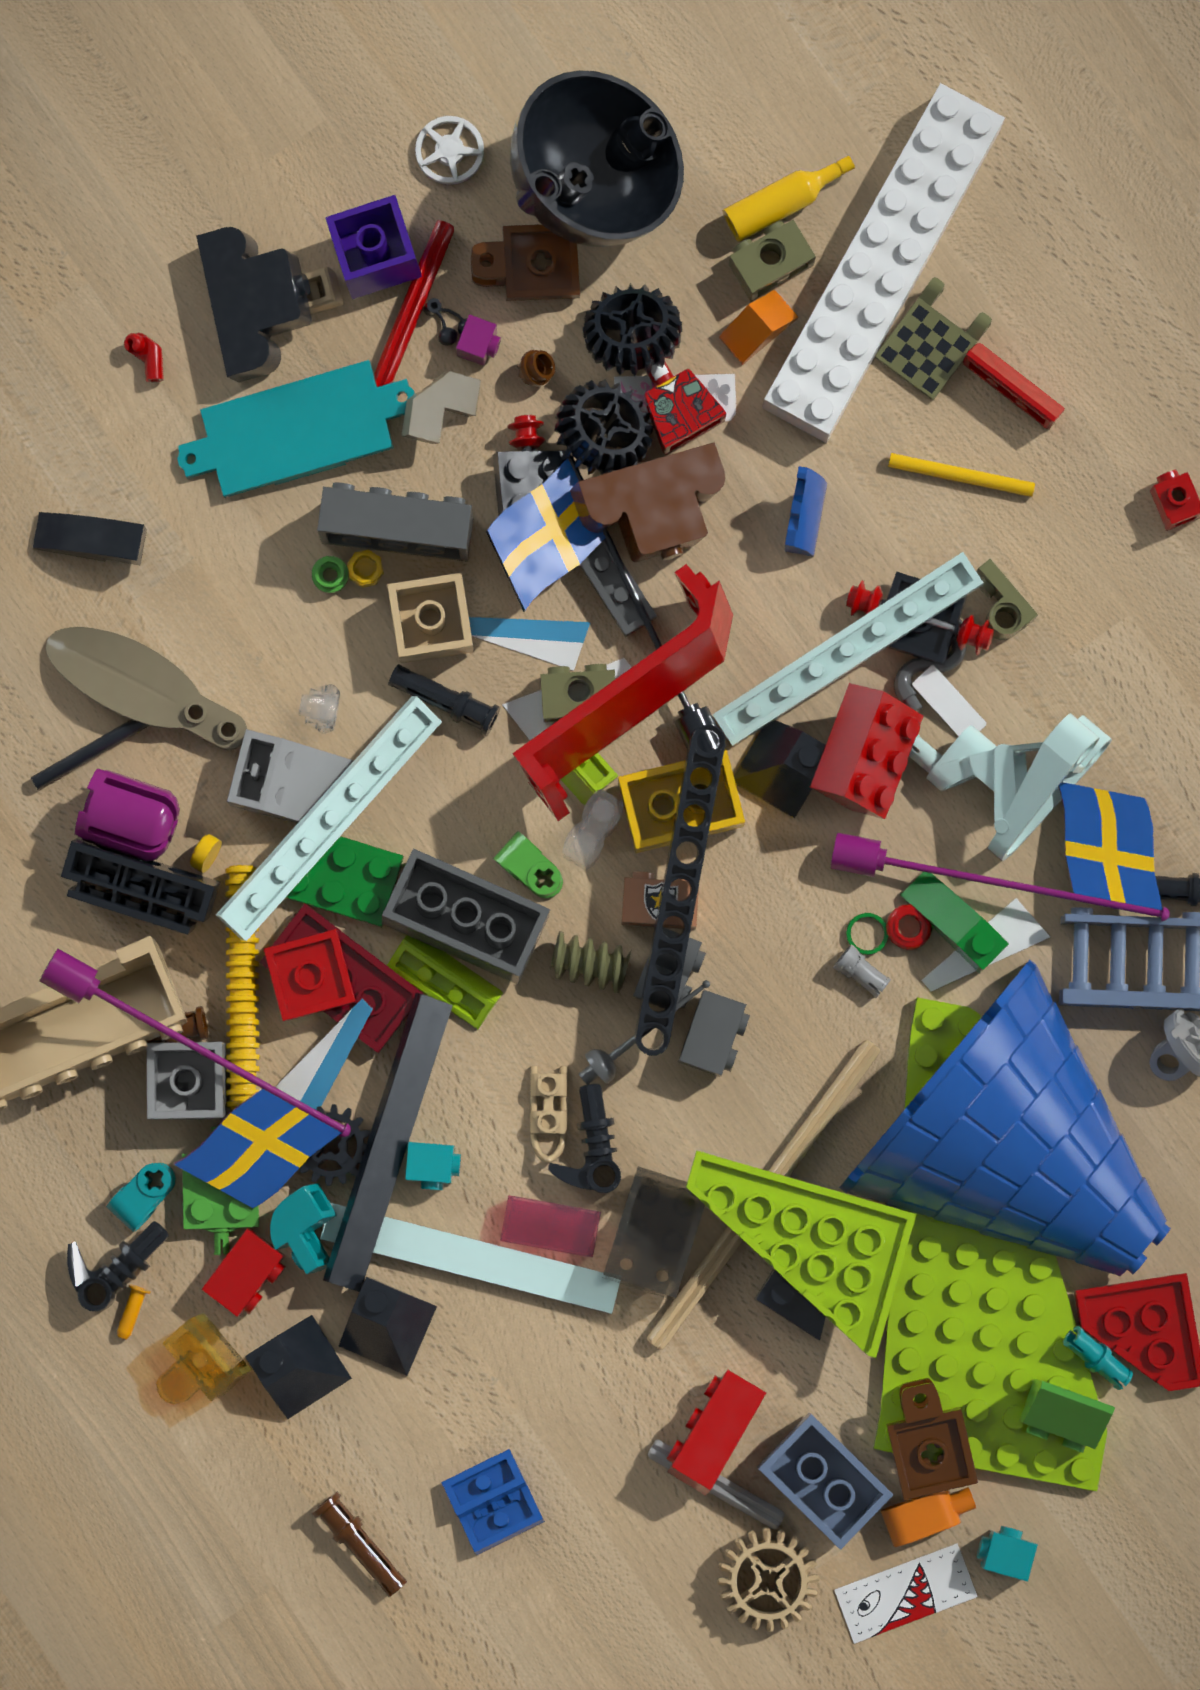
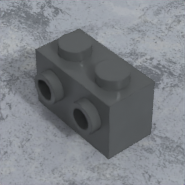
[678,990,750,1077]

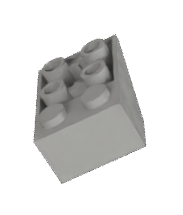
[227,729,354,823]

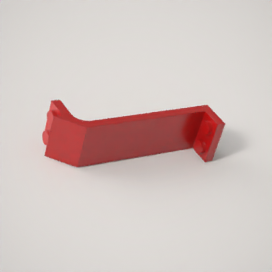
[512,564,733,821]

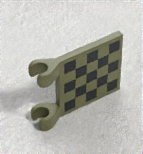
[875,277,992,400]

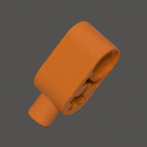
[881,1487,976,1547]

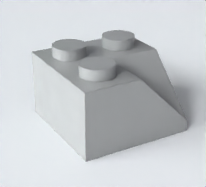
[147,1042,227,1120]

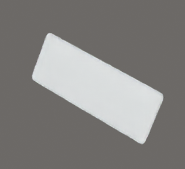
[912,665,986,736]

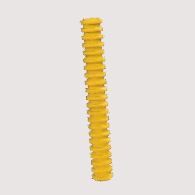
[225,865,260,1116]

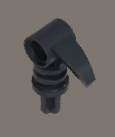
[548,1083,621,1194]
[67,1221,169,1311]

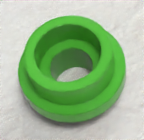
[312,556,349,593]

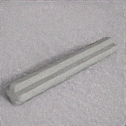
[648,1440,784,1529]

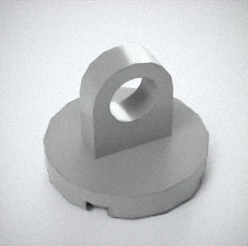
[1149,1009,1200,1081]

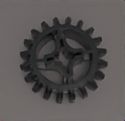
[583,283,683,377]
[554,379,654,475]

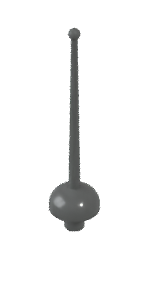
[579,980,710,1085]

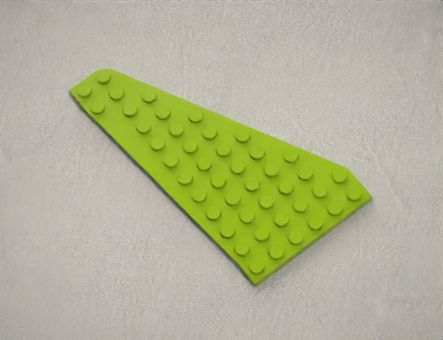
[873,997,1108,1491]

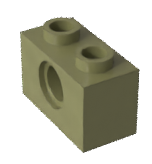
[729,219,816,301]
[540,664,615,722]

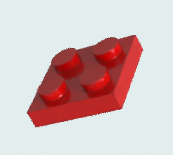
[264,929,356,1022]

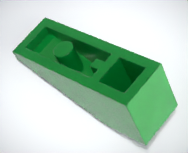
[900,872,1009,974]

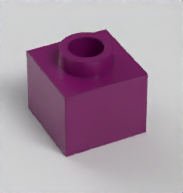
[456,314,501,366]

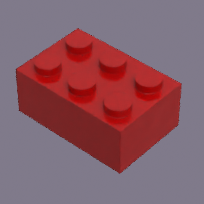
[810,683,924,819]

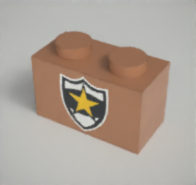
[621,871,699,930]

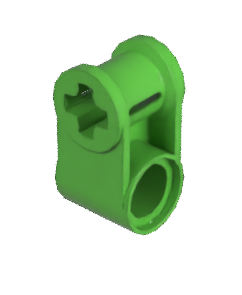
[493,831,563,899]

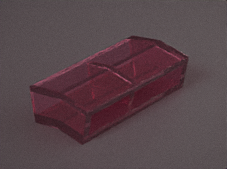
[500,1195,601,1258]

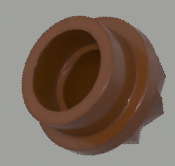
[517,350,555,387]

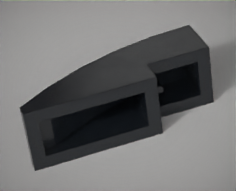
[32,512,147,566]

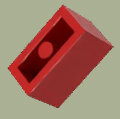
[201,1229,286,1317]

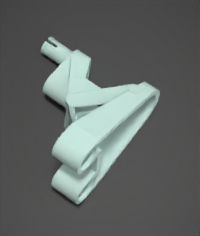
[909,713,1112,861]

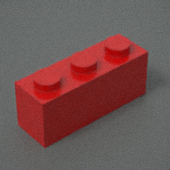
[666,1370,766,1496]

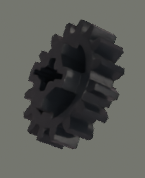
[299,1104,371,1186]

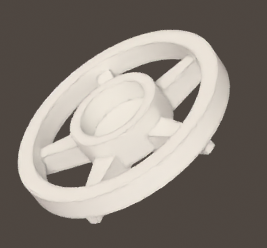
[415,116,484,185]

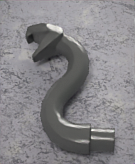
[894,619,967,712]

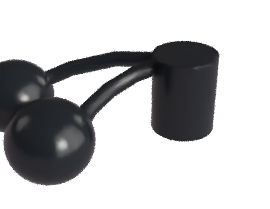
[423,298,467,346]

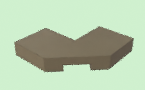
[402,371,481,444]

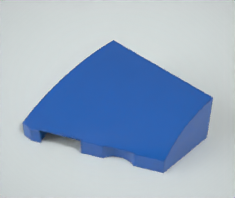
[785,466,827,557]

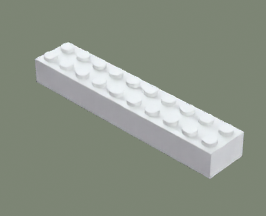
[762,83,1005,443]

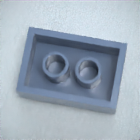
[757,1413,894,1550]

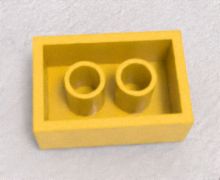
[618,750,745,853]

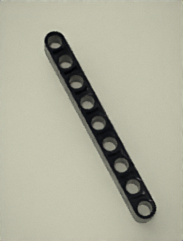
[635,724,725,1056]

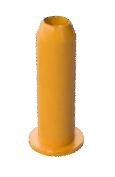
[117,1284,150,1339]

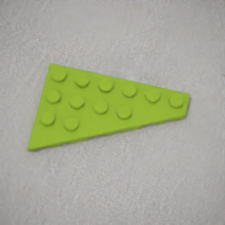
[686,1151,916,1358]

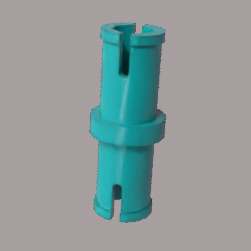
[1063,1326,1133,1390]

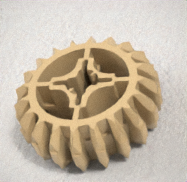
[717,1528,820,1632]

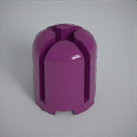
[74,768,180,861]

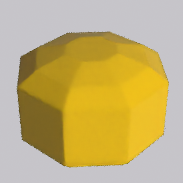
[347,549,384,588]

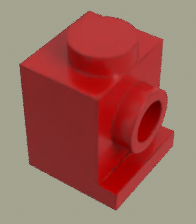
[1150,469,1200,531]

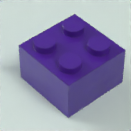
[325,195,422,300]

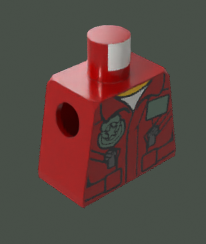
[644,362,727,455]

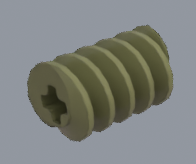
[550,931,632,993]

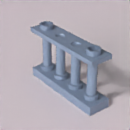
[1058,907,1200,1011]

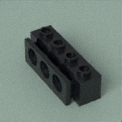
[61,837,220,935]

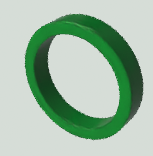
[846,913,888,955]

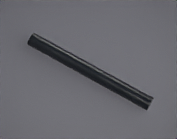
[31,719,150,790]

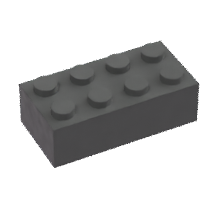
[317,482,474,562]
[382,848,550,984]

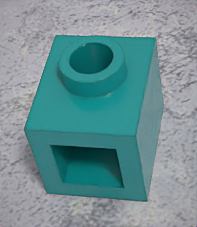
[405,1142,461,1190]
[977,1525,1038,1582]

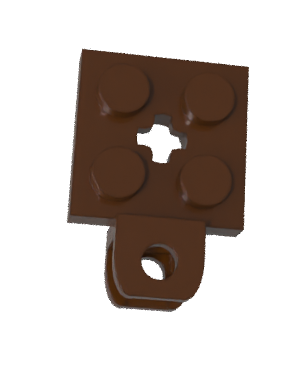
[470,224,580,301]
[886,1378,978,1500]

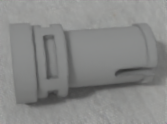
[833,944,891,998]

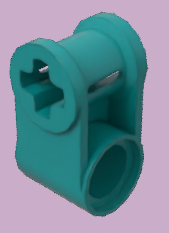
[106,1163,176,1233]

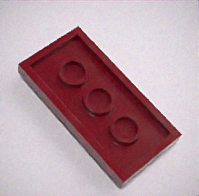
[259,903,423,1054]

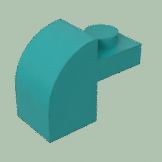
[270,1183,337,1274]

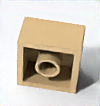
[387,573,474,664]

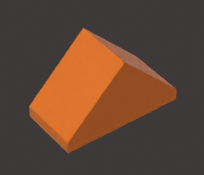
[719,290,799,365]

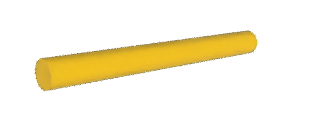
[888,453,1035,497]

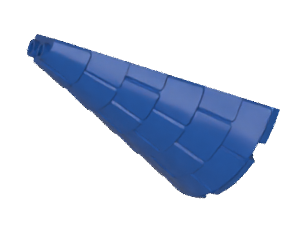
[839,960,1171,1276]

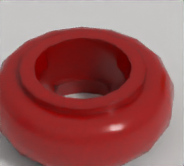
[886,904,932,950]

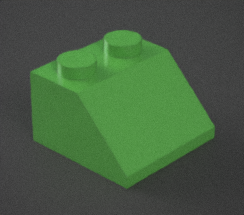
[1019,1379,1115,1453]

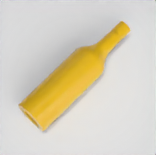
[722,155,855,242]

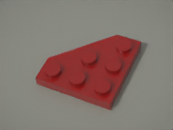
[1074,1273,1200,1391]

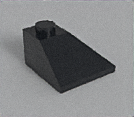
[734,720,826,819]
[338,1277,437,1376]
[245,1315,352,1419]

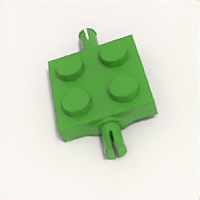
[182,1126,259,1255]

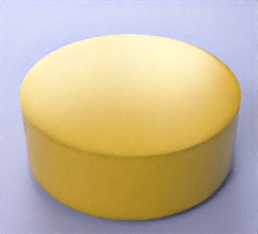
[190,834,222,873]

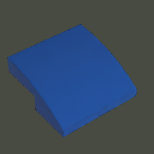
[441,1449,545,1555]

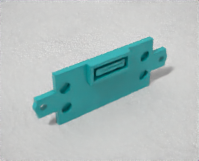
[177,360,415,498]

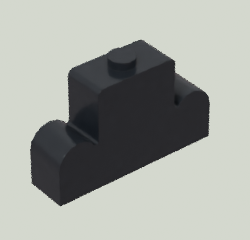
[196,227,312,383]

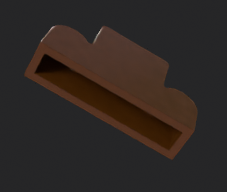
[570,442,726,562]

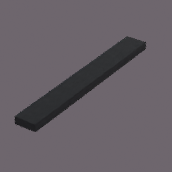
[323,993,453,1292]

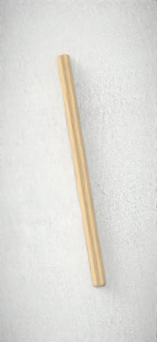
[647,1040,880,1350]

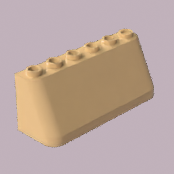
[0,936,187,1111]

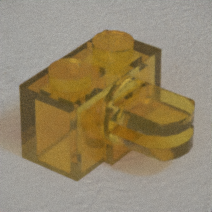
[156,1313,252,1405]

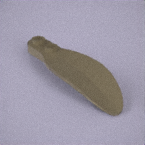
[46,627,247,750]

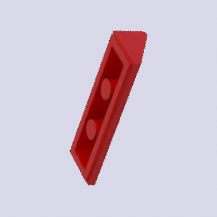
[963,343,1065,430]

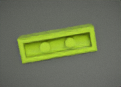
[387,935,503,1030]

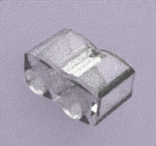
[563,789,624,870]

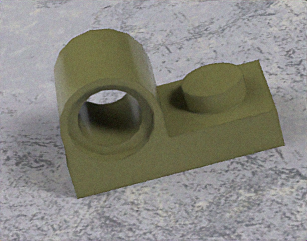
[977,559,1038,640]

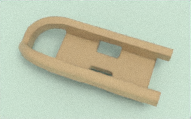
[530,1066,567,1163]

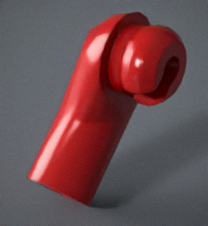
[124,333,164,383]

